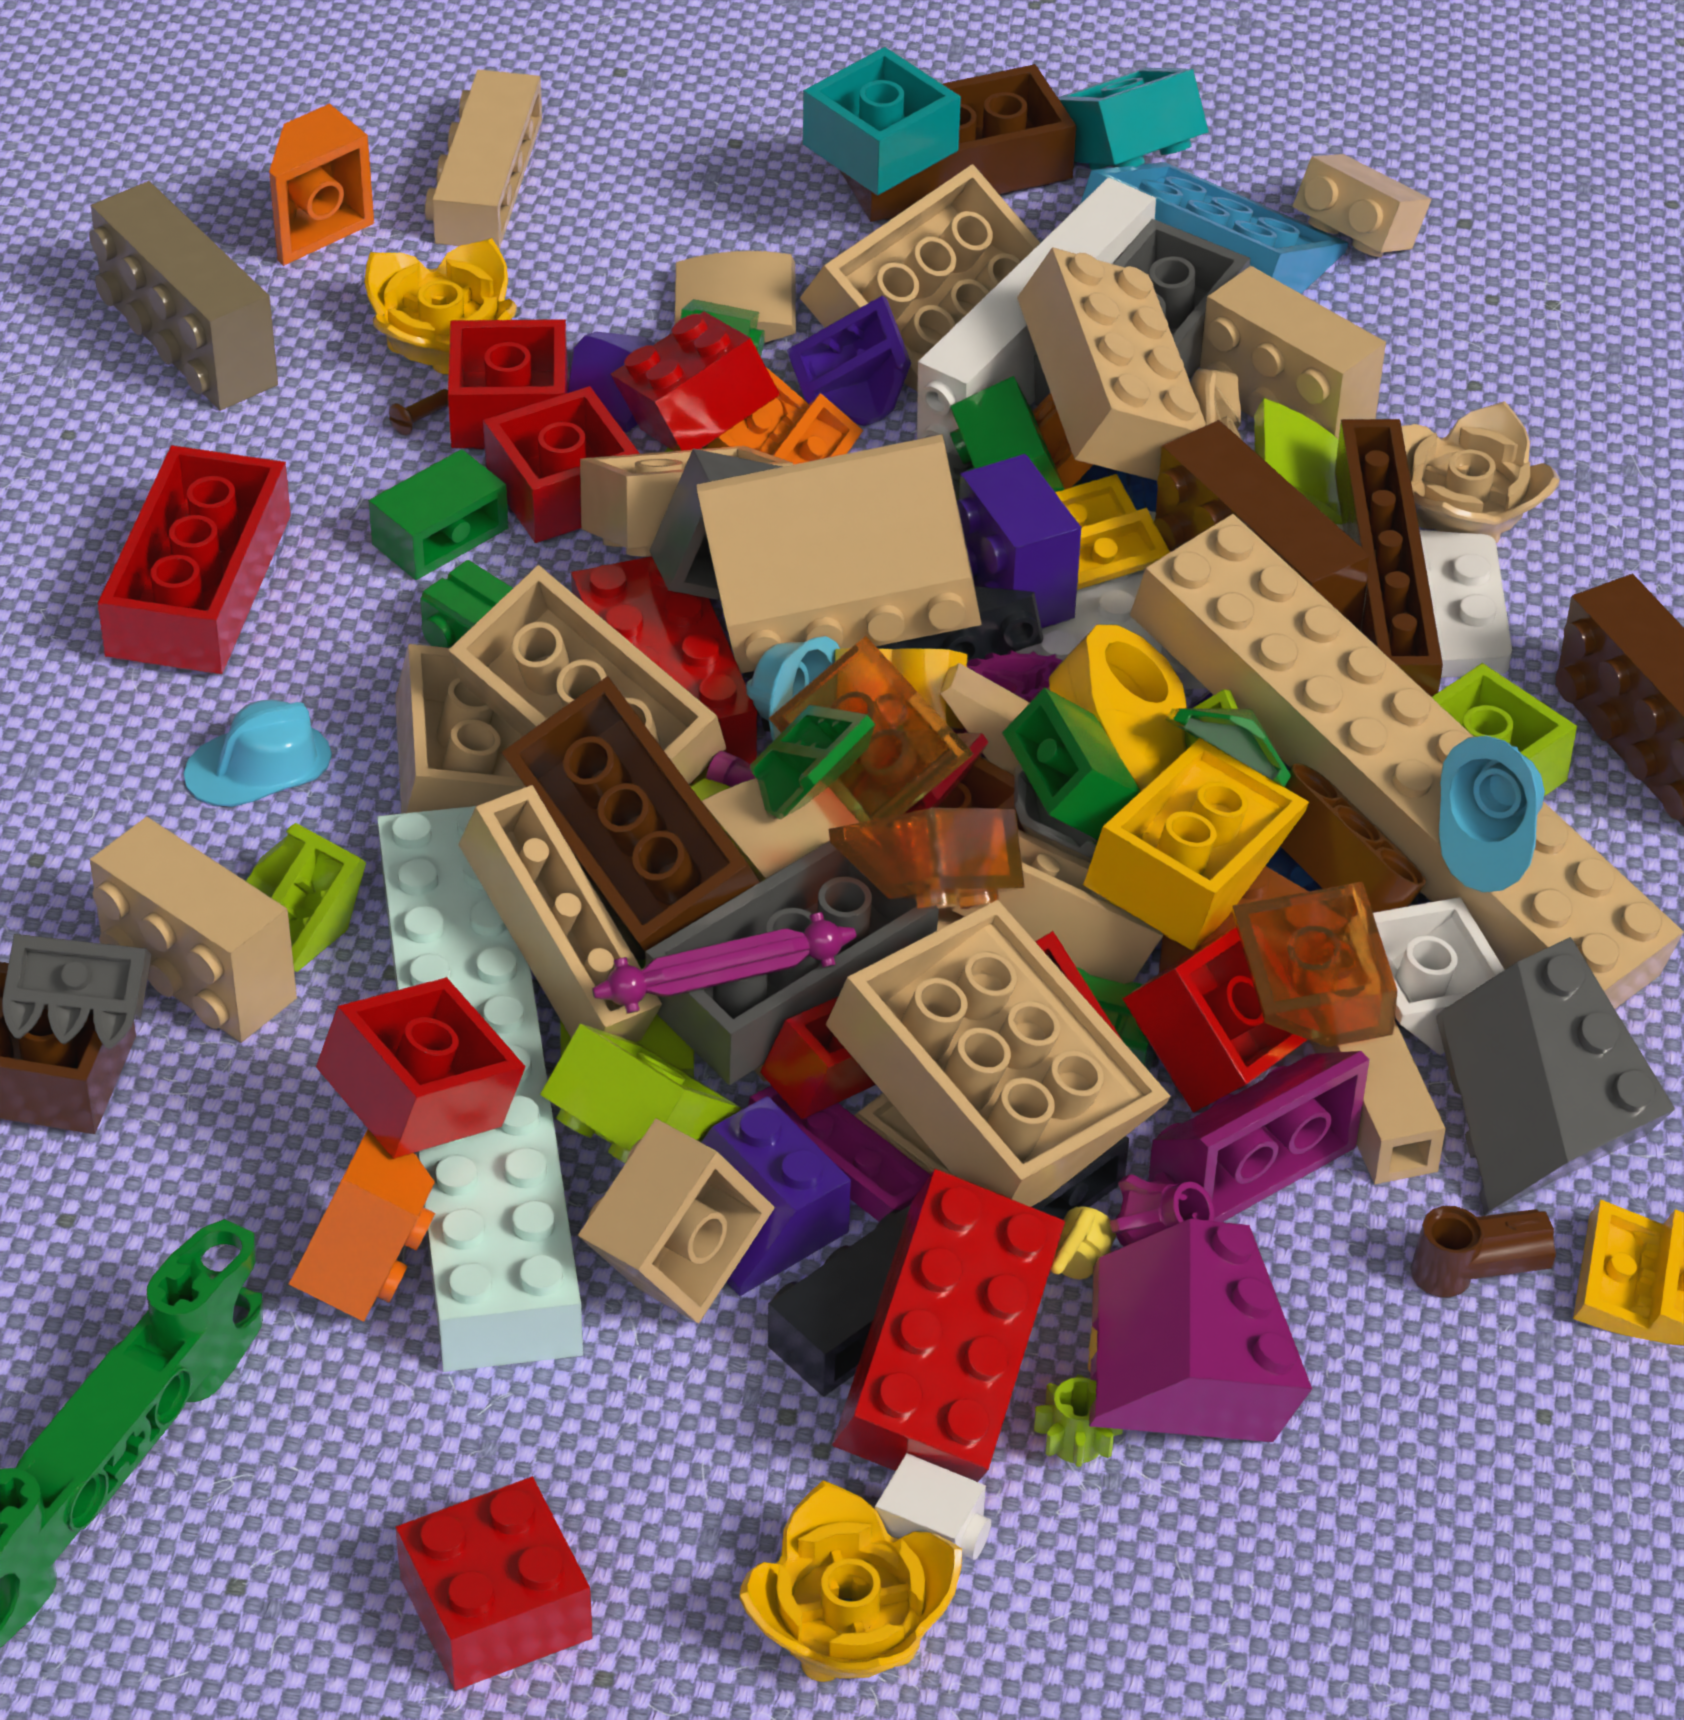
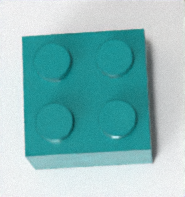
[803,47,961,196]
[1058,67,1209,170]

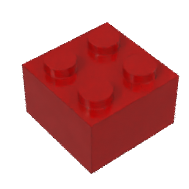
[611,311,780,451]
[448,319,568,449]
[483,386,640,543]
[1122,919,1318,1113]
[316,977,526,1159]
[395,1476,593,1691]

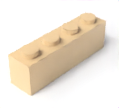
[425,69,542,250]
[458,785,662,1042]

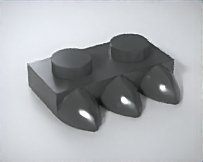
[2,934,152,1050]

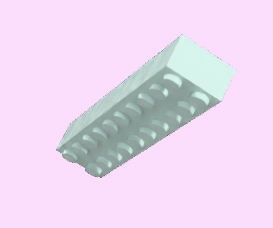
[377,806,583,1372]

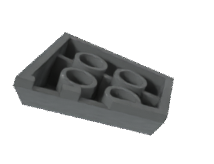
[1436,937,1675,1216]

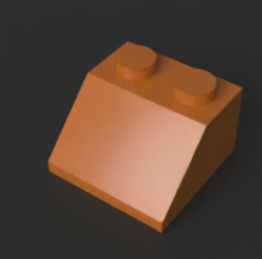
[269,103,374,266]
[289,1129,435,1322]

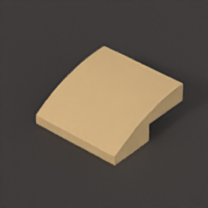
[674,251,796,343]
[702,778,883,882]

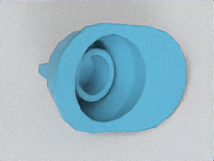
[746,636,840,741]
[183,699,332,807]
[1439,735,1545,893]

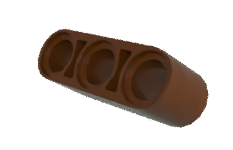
[1280,763,1426,917]

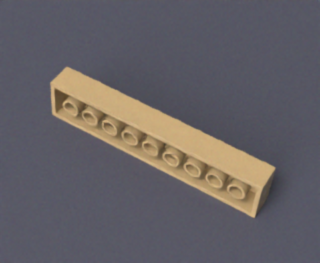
[1130,514,1684,1009]

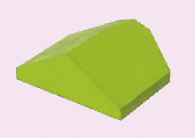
[246,823,366,972]

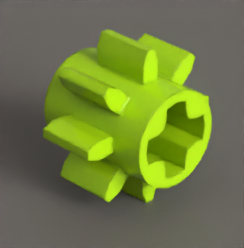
[1034,1374,1123,1467]

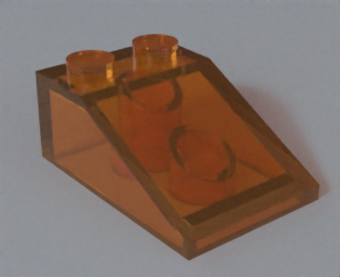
[769,636,973,839]

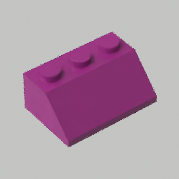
[1148,1051,1370,1222]

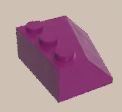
[1089,1219,1312,1442]

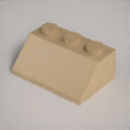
[395,644,526,814]

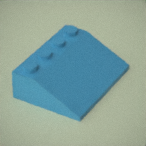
[1080,162,1349,294]

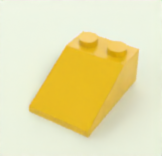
[1083,738,1309,951]

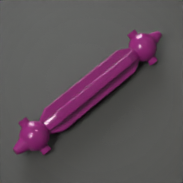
[592,912,856,1014]

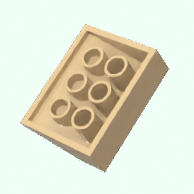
[800,164,1040,392]
[697,434,982,674]
[826,900,1171,1207]

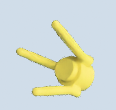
[1050,1207,1116,1373]

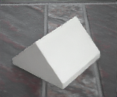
[1343,897,1504,1055]

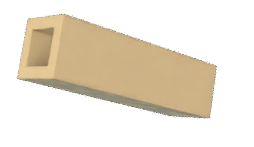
[1297,954,1446,1185]

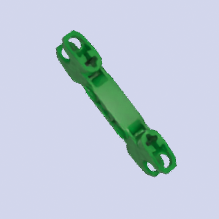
[0,1219,263,1648]

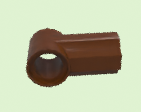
[1410,1206,1556,1297]

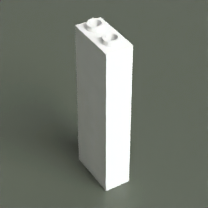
[917,177,1156,455]

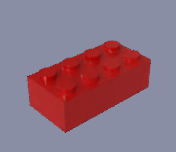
[97,445,291,674]
[571,556,757,768]
[831,1168,1065,1482]

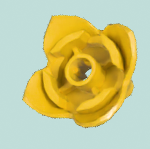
[364,238,517,375]
[739,1480,962,1682]

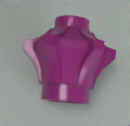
[1110,1171,1215,1247]

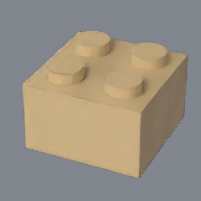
[577,1118,775,1324]

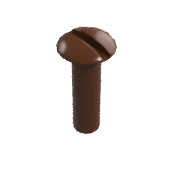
[389,389,448,436]

